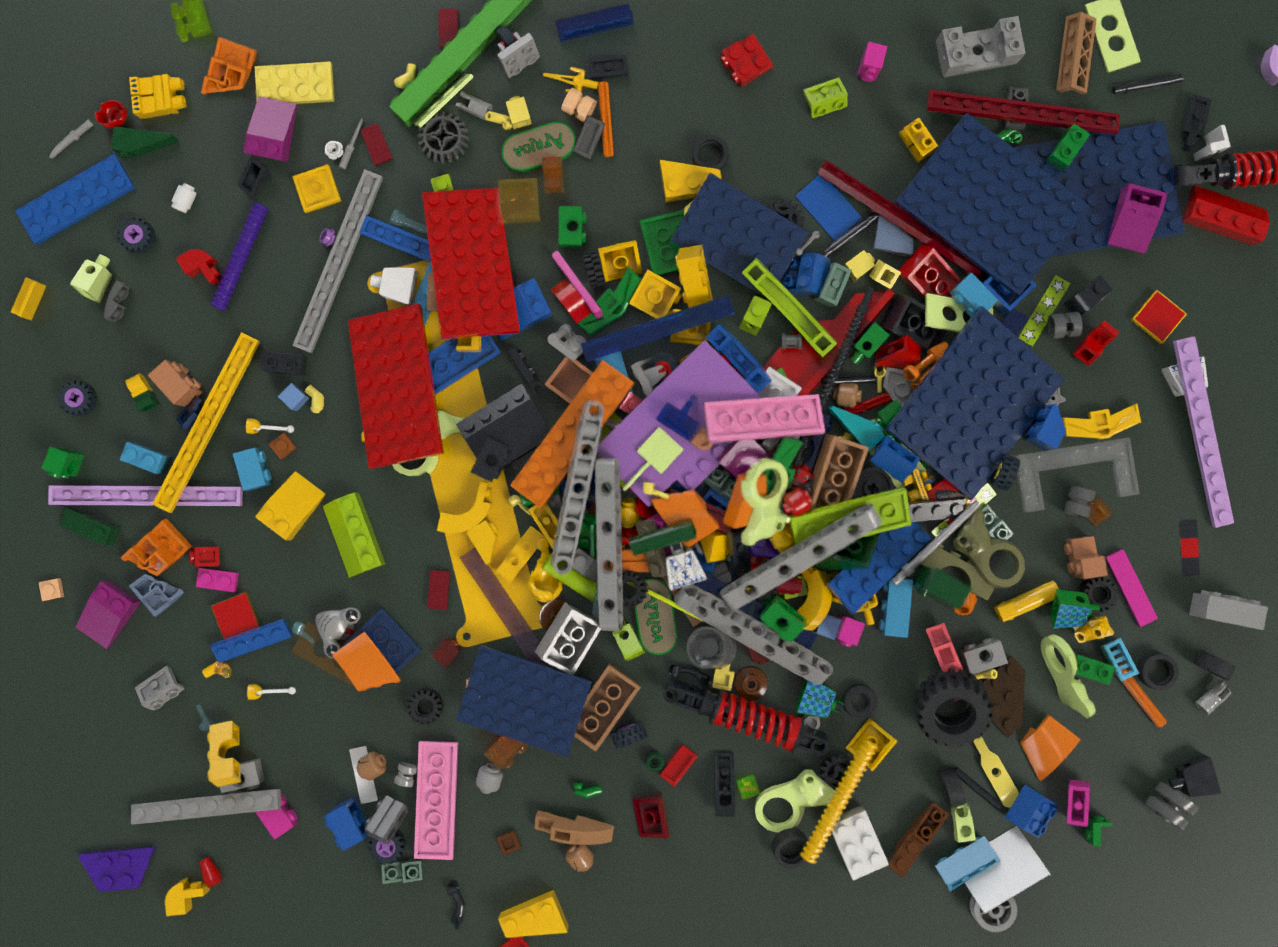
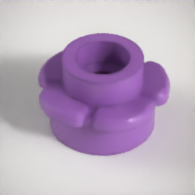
[319,228,336,247]

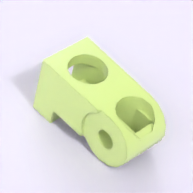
[951,803,976,842]

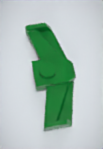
[577,267,642,336]
[764,437,803,513]

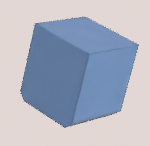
[278,383,310,411]
[814,614,841,640]

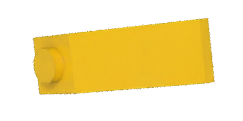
[528,503,577,549]

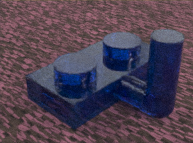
[655,394,700,441]

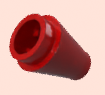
[199,857,223,888]

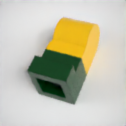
[125,373,160,412]

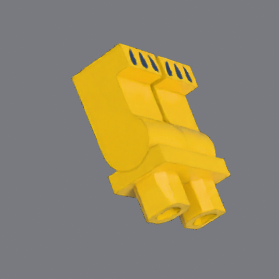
[129,74,187,119]

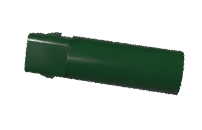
[629,519,697,556]

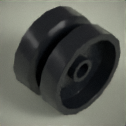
[852,468,894,500]

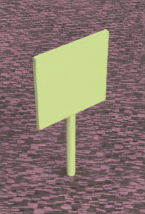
[623,427,684,491]

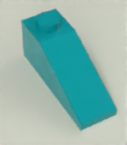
[826,405,885,452]

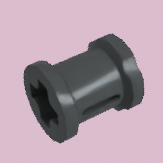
[782,333,802,350]

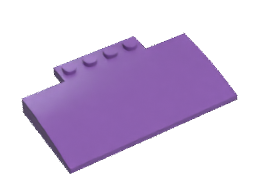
[596,340,761,507]

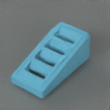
[1100,638,1139,682]

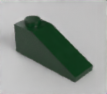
[111,127,178,158]
[59,507,121,546]

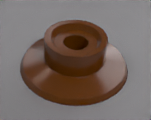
[539,599,567,631]
[734,666,768,701]

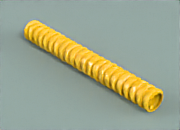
[800,739,878,864]

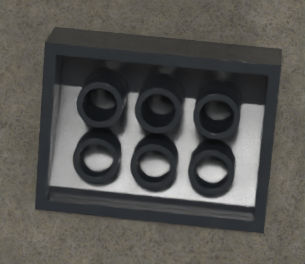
[456,384,550,469]

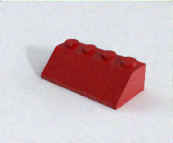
[1182,185,1270,246]

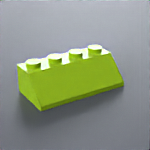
[323,492,386,578]

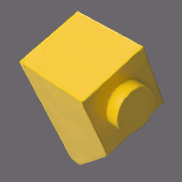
[466,520,498,565]

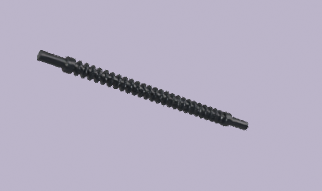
[791,287,875,466]

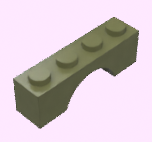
[920,542,995,601]

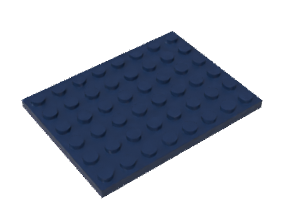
[895,113,1090,297]
[1014,122,1185,257]
[885,306,1065,500]

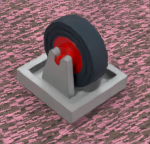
[496,26,540,78]
[631,352,681,396]

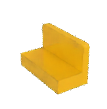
[11,277,46,321]

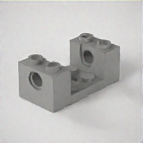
[936,16,1026,77]

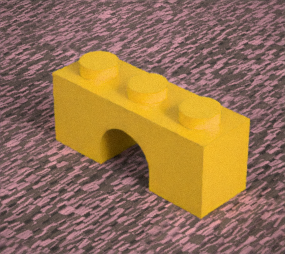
[207,721,241,787]

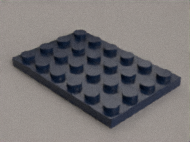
[670,173,809,299]
[456,645,592,757]

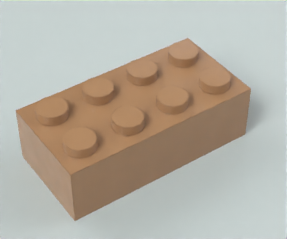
[809,434,869,510]
[575,662,641,751]

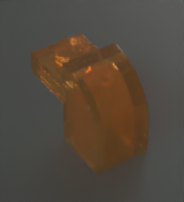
[542,156,564,193]

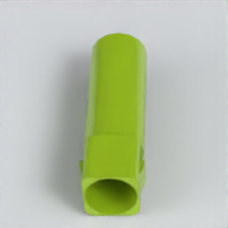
[542,553,598,603]

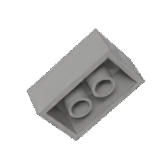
[1189,590,1268,630]
[535,602,600,675]

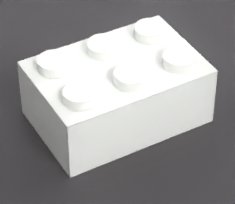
[831,805,889,880]

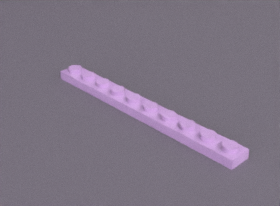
[1173,336,1234,528]
[48,486,243,506]

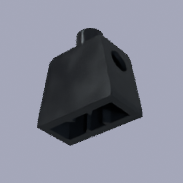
[1168,754,1221,797]

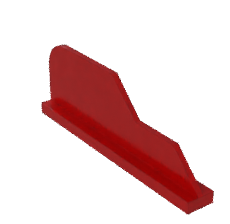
[764,289,895,396]

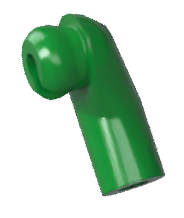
[996,128,1023,143]
[573,782,602,798]

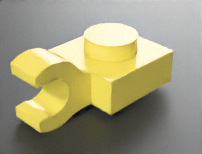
[712,663,735,691]

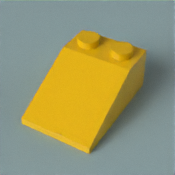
[255,471,326,540]

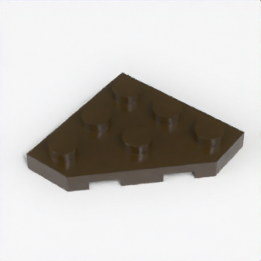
[982,656,1025,738]

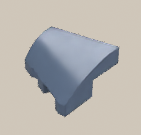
[873,214,914,257]
[129,574,184,618]

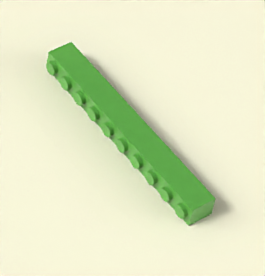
[389,0,532,127]

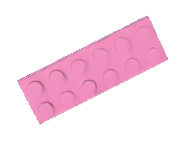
[703,394,825,443]
[414,740,458,860]

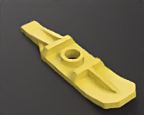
[973,737,1019,808]

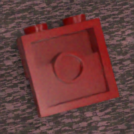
[720,34,773,87]

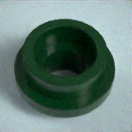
[645,752,665,772]

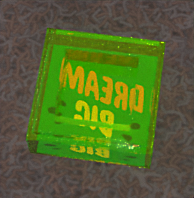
[736,774,761,800]

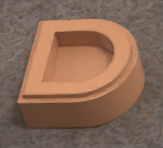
[690,426,714,450]

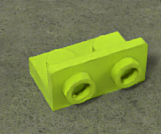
[803,78,848,118]

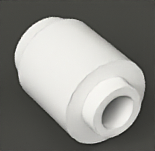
[171,183,197,213]

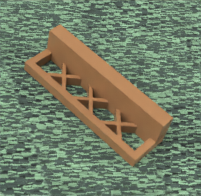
[1056,12,1097,94]

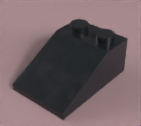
[880,294,946,354]

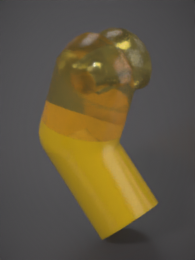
[202,661,232,678]

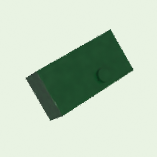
[912,565,972,610]

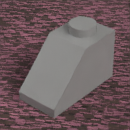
[572,548,598,584]

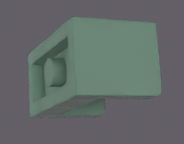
[813,262,852,307]

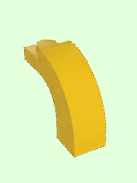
[437,481,493,533]
[797,566,832,631]

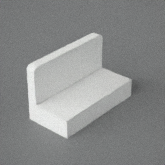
[1193,125,1231,162]

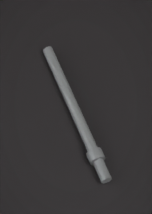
[891,500,981,586]

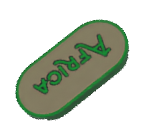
[502,122,576,173]
[634,578,678,655]

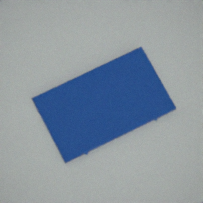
[795,175,862,241]

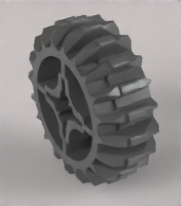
[417,111,469,164]

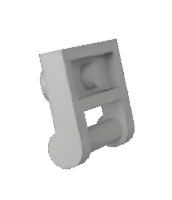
[548,324,590,361]

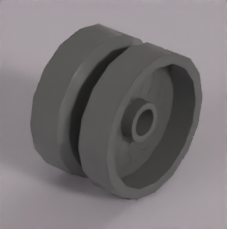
[1144,781,1198,830]

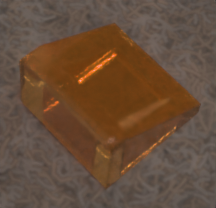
[1089,497,1112,526]

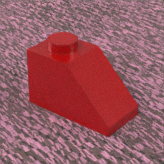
[875,335,921,369]

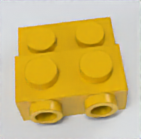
[629,270,683,323]

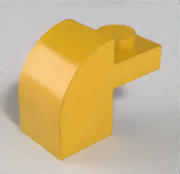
[165,878,210,916]

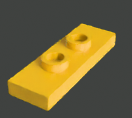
[496,526,545,583]

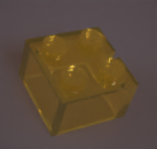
[498,178,541,224]

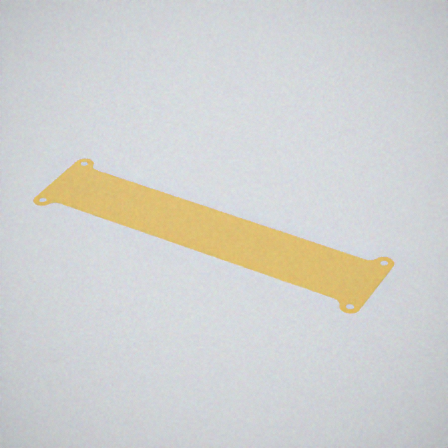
[367,261,555,647]

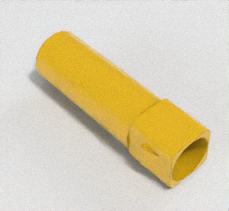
[994,580,1060,622]

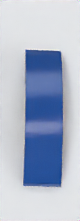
[706,324,772,394]

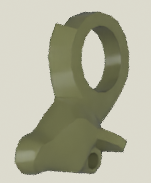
[953,508,1025,588]

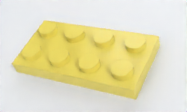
[255,62,334,104]

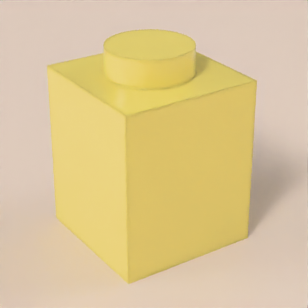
[506,96,532,129]
[844,250,875,282]
[869,259,901,289]

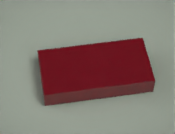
[439,9,459,49]
[360,123,393,166]
[427,570,451,610]

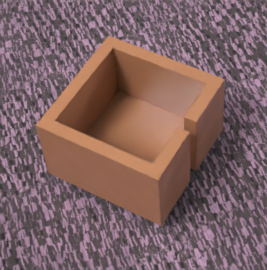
[544,356,593,404]
[148,360,204,407]

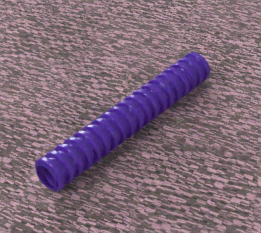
[210,203,269,311]

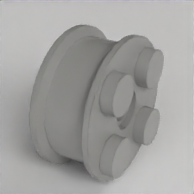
[969,895,1017,932]

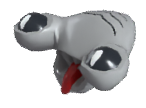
[315,607,361,659]

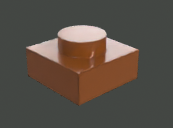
[269,433,297,460]

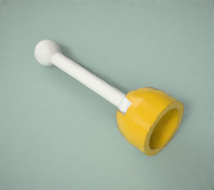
[246,418,294,434]
[247,684,296,700]

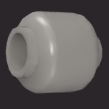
[476,763,503,794]

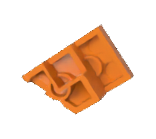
[201,37,257,94]
[651,489,719,548]
[121,518,192,576]
[332,632,400,692]
[1020,714,1081,781]

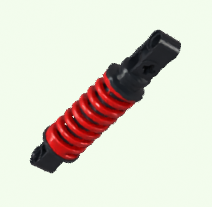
[1173,150,1278,190]
[663,679,829,755]

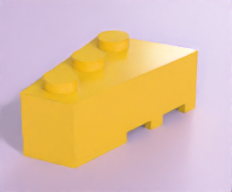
[660,160,721,203]
[676,245,713,309]
[498,890,569,938]

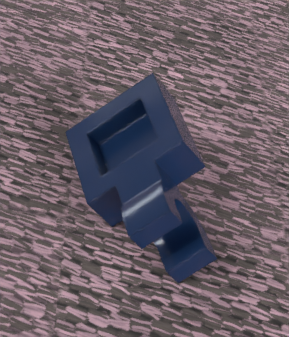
[176,396,205,431]

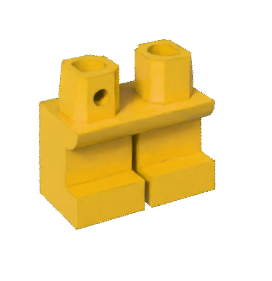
[898,118,938,163]

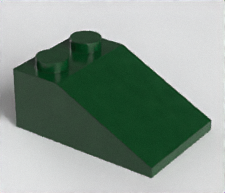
[813,534,879,571]

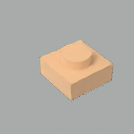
[39,578,64,601]

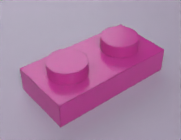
[196,568,239,592]

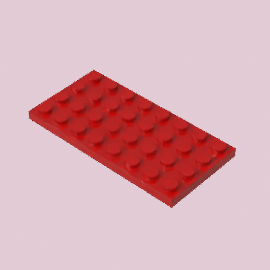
[422,188,520,340]
[348,303,444,469]

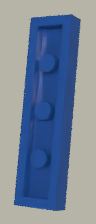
[359,215,431,263]
[210,618,292,663]

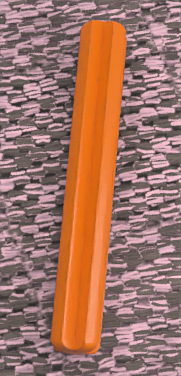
[598,82,614,157]
[1114,663,1167,727]

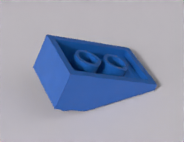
[499,278,553,341]

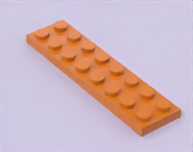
[510,360,635,509]

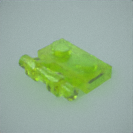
[170,0,213,42]

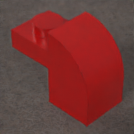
[176,249,220,286]
[551,279,592,324]
[1073,320,1119,366]

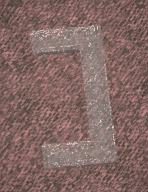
[1014,437,1140,513]

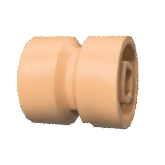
[561,88,597,123]

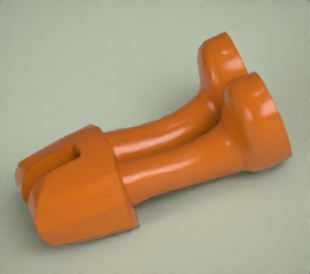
[903,342,949,390]

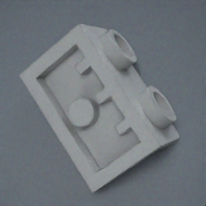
[135,666,184,710]

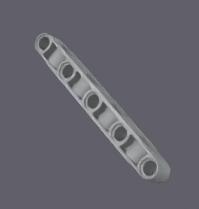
[551,400,604,574]
[595,458,623,632]
[720,504,882,610]
[674,584,833,685]

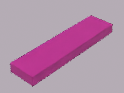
[552,251,603,319]
[1105,549,1158,627]

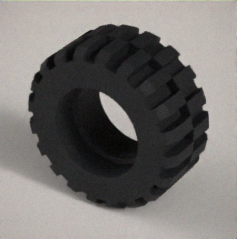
[914,669,993,747]

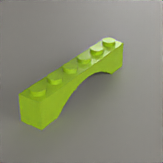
[742,258,837,357]

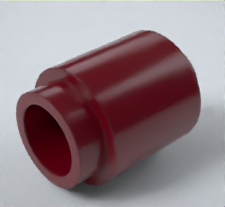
[774,576,802,595]

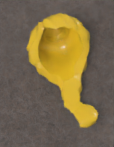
[527,538,563,602]

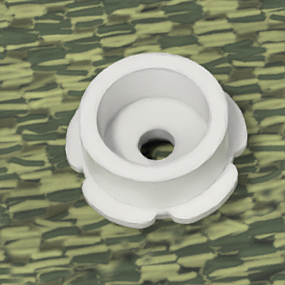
[325,141,343,160]

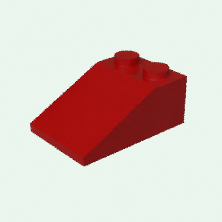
[898,244,962,313]

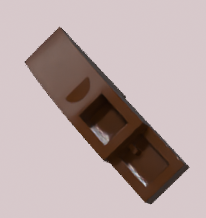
[887,802,949,878]

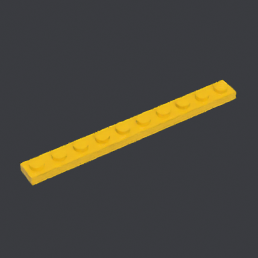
[152,332,260,513]

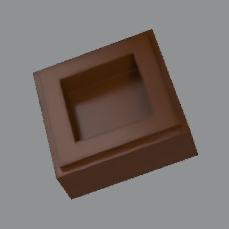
[496,829,522,856]

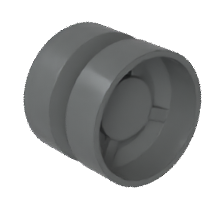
[687,627,737,669]

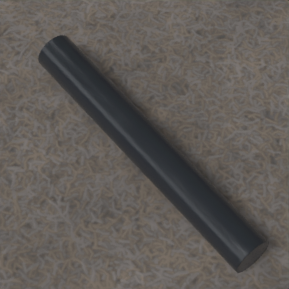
[821,375,878,386]
[955,767,1002,810]

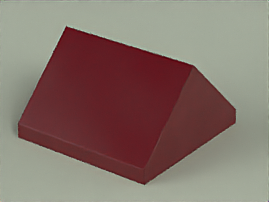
[632,793,669,839]

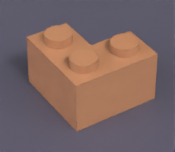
[1064,536,1107,579]

